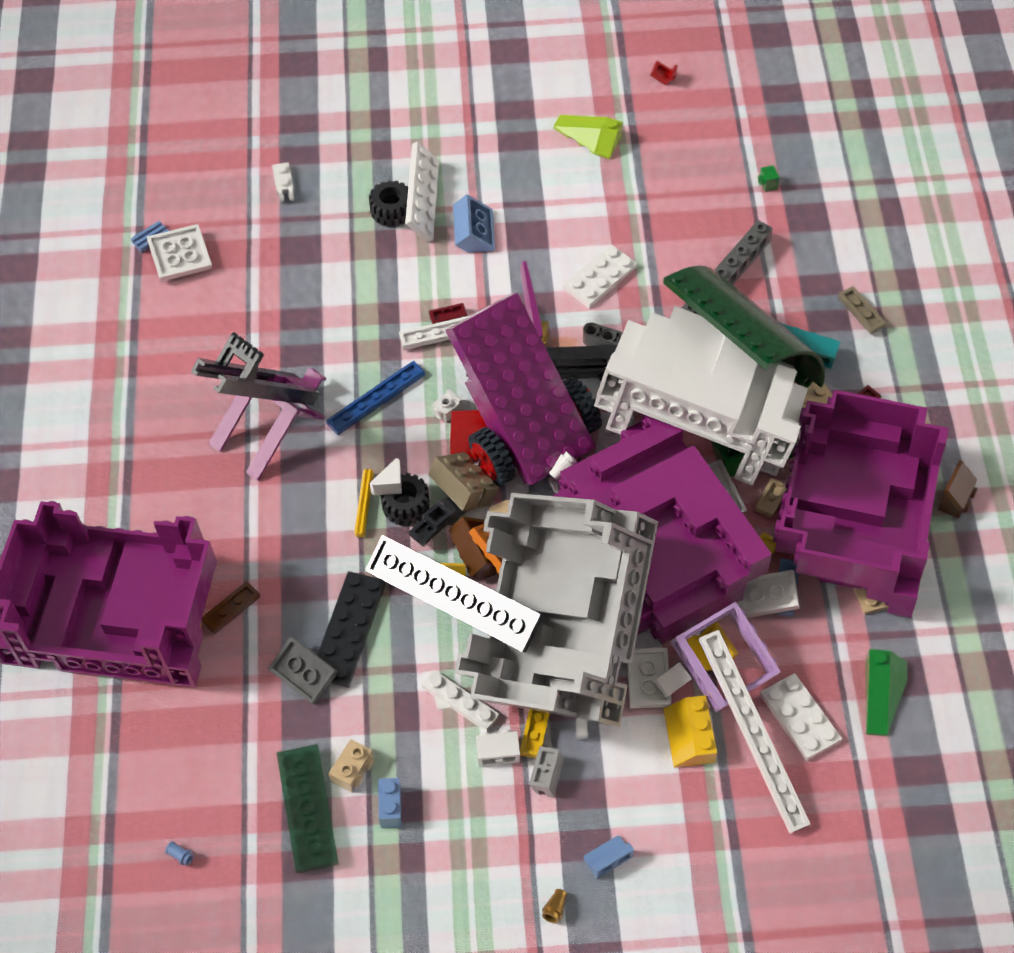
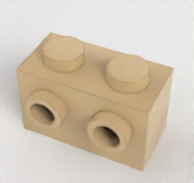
[328,739,374,793]

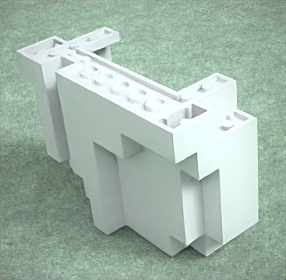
[594,306,808,486]

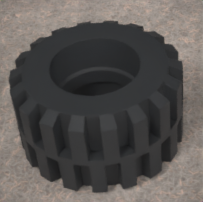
[369,180,408,227]
[380,473,430,526]

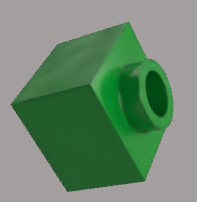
[758,165,780,192]

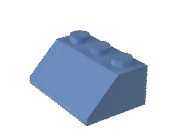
[453,194,495,253]

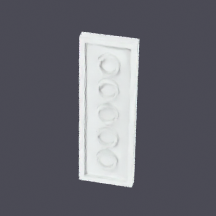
[405,141,439,243]

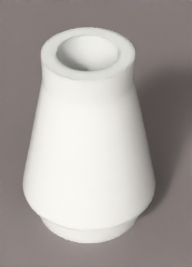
[549,451,577,481]

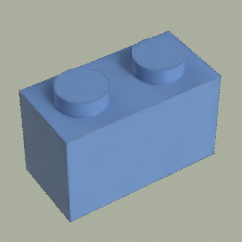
[378,778,402,829]

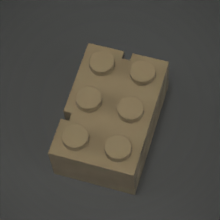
[428,452,499,511]

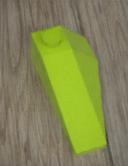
[553,115,623,159]

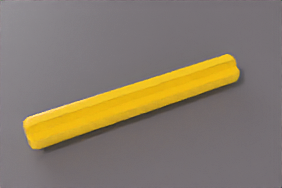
[354,469,374,538]

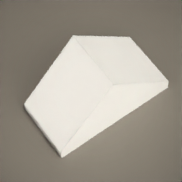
[370,458,402,495]
[654,661,692,698]

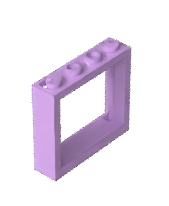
[671,602,781,713]

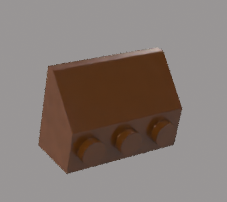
[448,516,499,579]

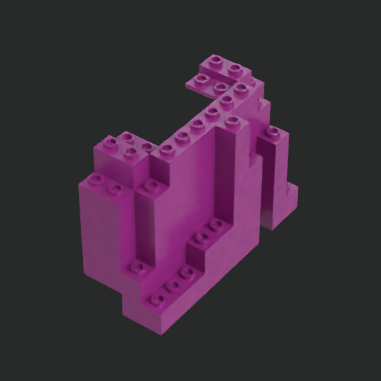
[773,390,949,618]
[553,414,772,644]
[0,501,217,688]

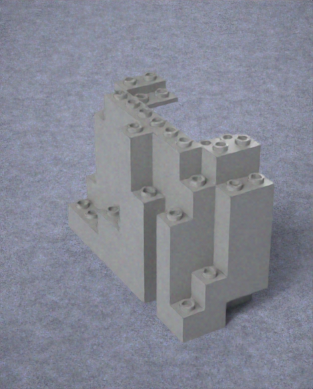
[455,493,658,727]

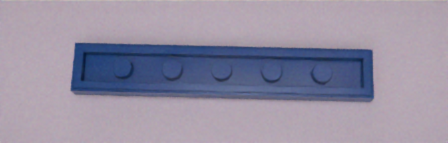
[326,360,425,435]

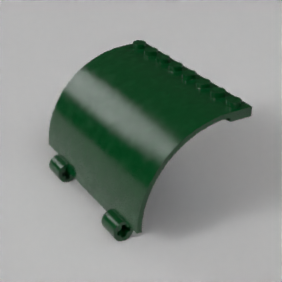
[663,265,825,388]

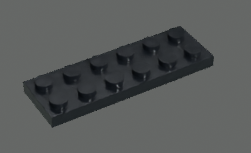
[317,571,386,688]

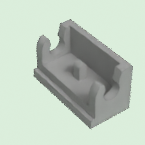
[529,746,564,798]

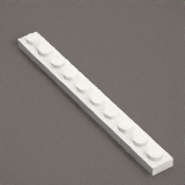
[698,630,810,834]

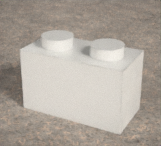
[476,730,520,767]

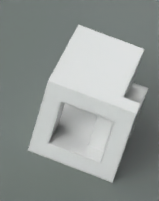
[433,389,462,423]

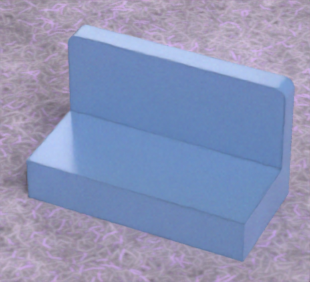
[584,835,634,879]

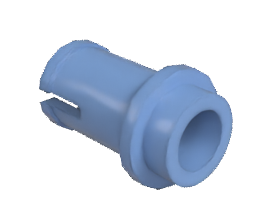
[165,841,194,866]

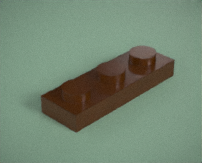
[201,581,261,635]

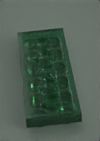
[276,744,339,874]

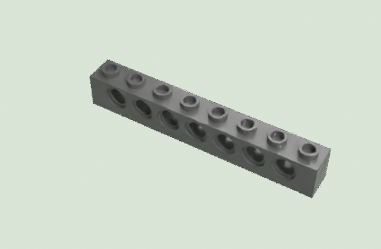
[682,220,773,315]

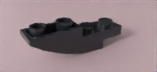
[409,496,468,547]

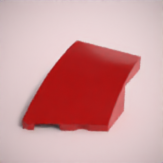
[450,410,488,460]

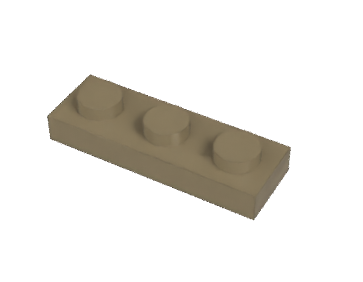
[838,286,886,335]

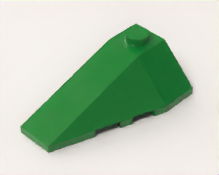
[865,649,908,736]

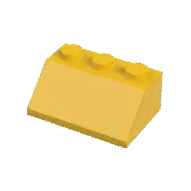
[663,695,717,768]

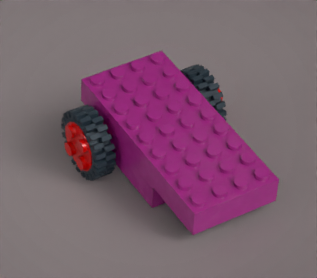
[445,292,602,487]

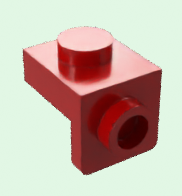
[649,61,678,85]

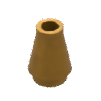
[542,889,567,924]

